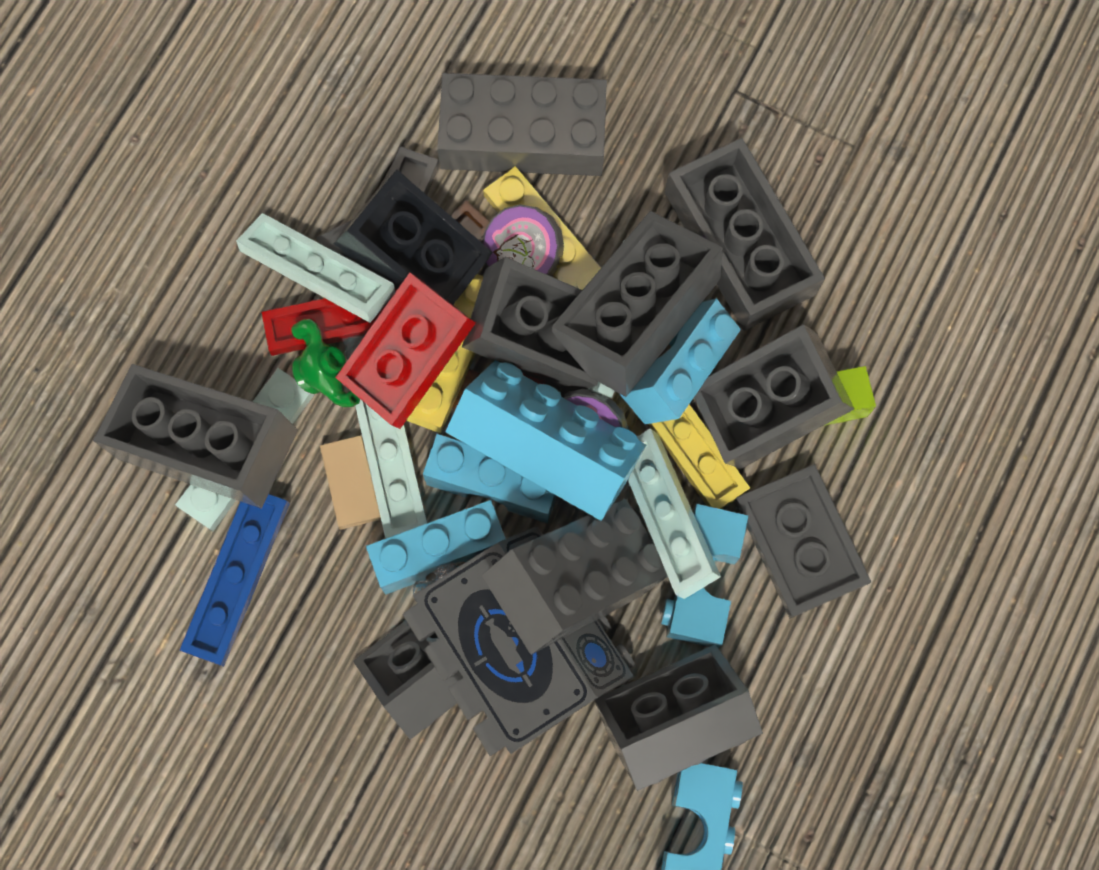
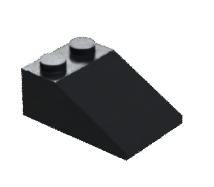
[333,169,493,305]

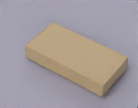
[320,435,381,530]

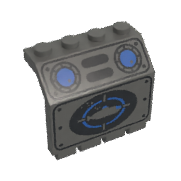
[403,526,635,756]

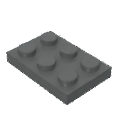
[735,464,871,619]

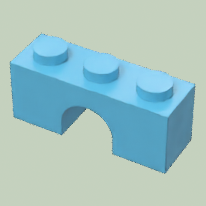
[620,298,741,424]
[423,434,557,524]
[366,500,505,595]
[661,504,748,648]
[661,763,743,870]

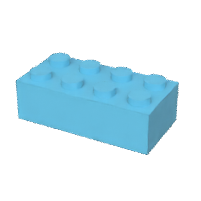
[445,360,647,521]

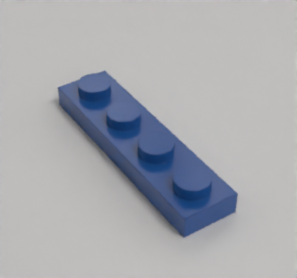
[180,494,290,667]

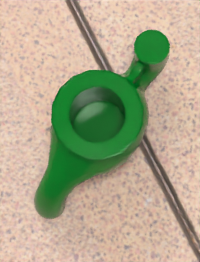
[291,319,360,408]

